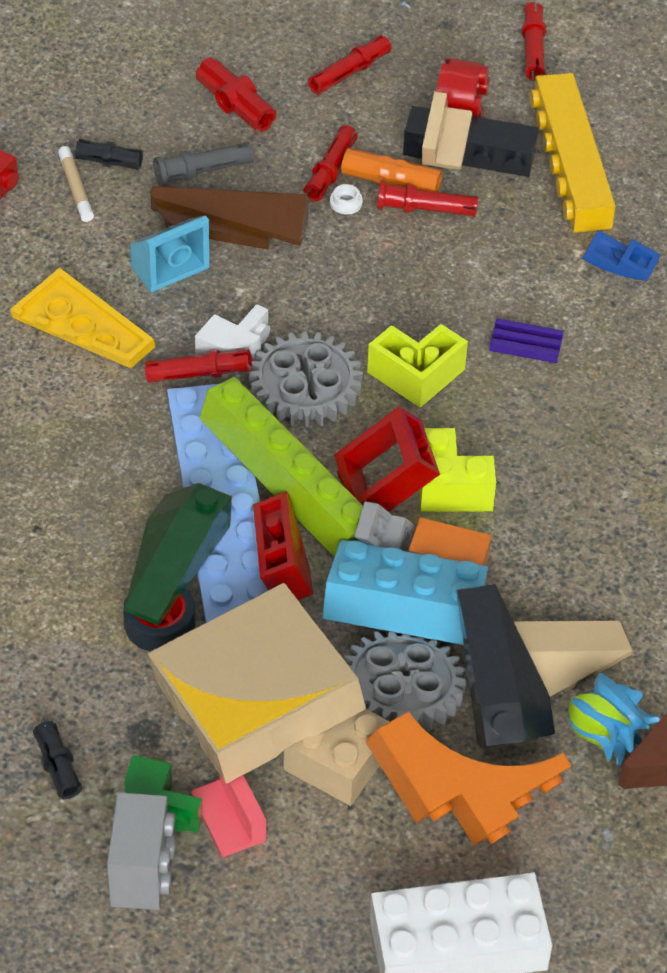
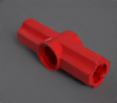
[196,57,276,133]

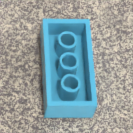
[322,540,488,645]

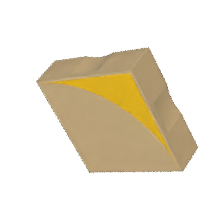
[147,583,366,784]

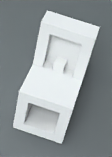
[195,304,270,361]

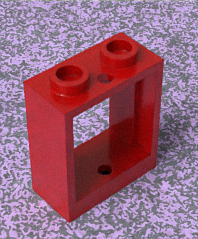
[334,406,440,512]

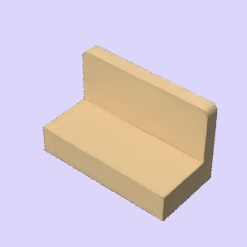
[422,92,472,170]

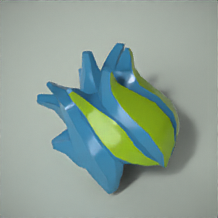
[568,673,660,766]

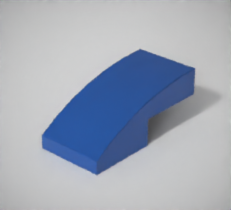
[582,230,661,281]

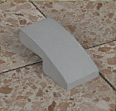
[354,502,416,552]

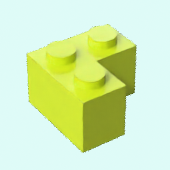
[367,324,468,408]
[419,428,496,512]

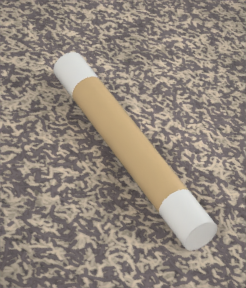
[58,146,94,222]

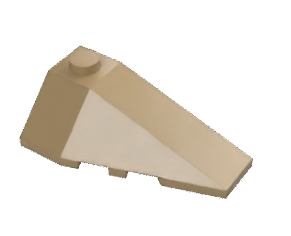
[514,621,633,697]

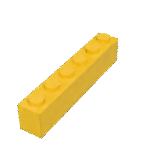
[529,73,616,233]

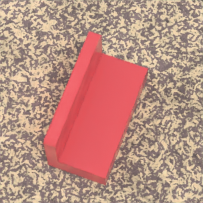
[191,774,266,857]

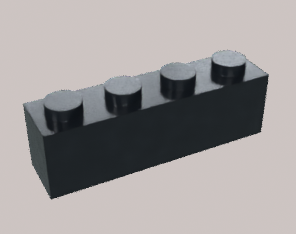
[403,106,539,177]

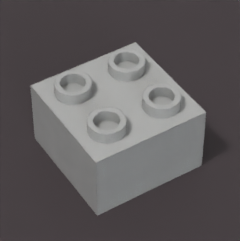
[107,792,176,910]

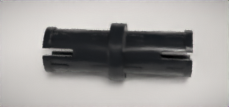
[75,138,143,170]
[33,721,82,799]

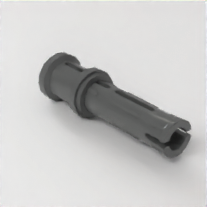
[153,142,254,186]

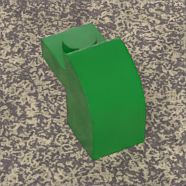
[124,755,202,833]

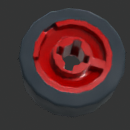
[123,588,195,652]

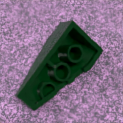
[125,483,232,626]

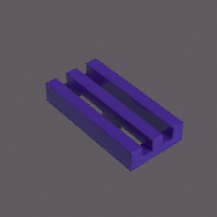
[489,318,564,363]

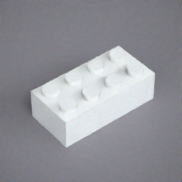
[369,872,552,973]

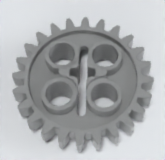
[249,331,363,427]
[344,631,466,731]

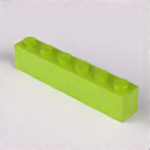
[199,376,363,557]

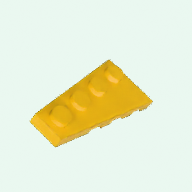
[10,267,156,368]

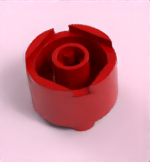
[436,57,490,118]

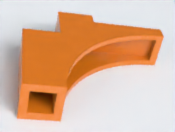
[365,712,572,846]

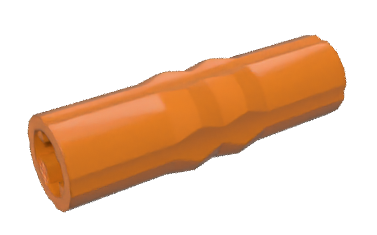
[341,148,443,192]

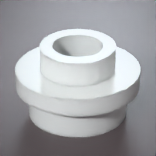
[330,184,363,215]

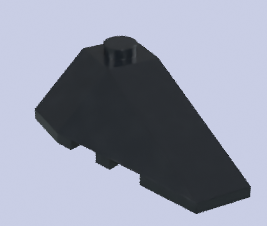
[456,585,555,746]

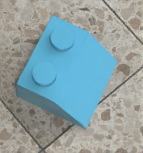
[130,216,210,293]

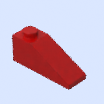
[253,491,313,601]

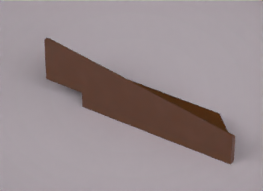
[150,186,309,249]

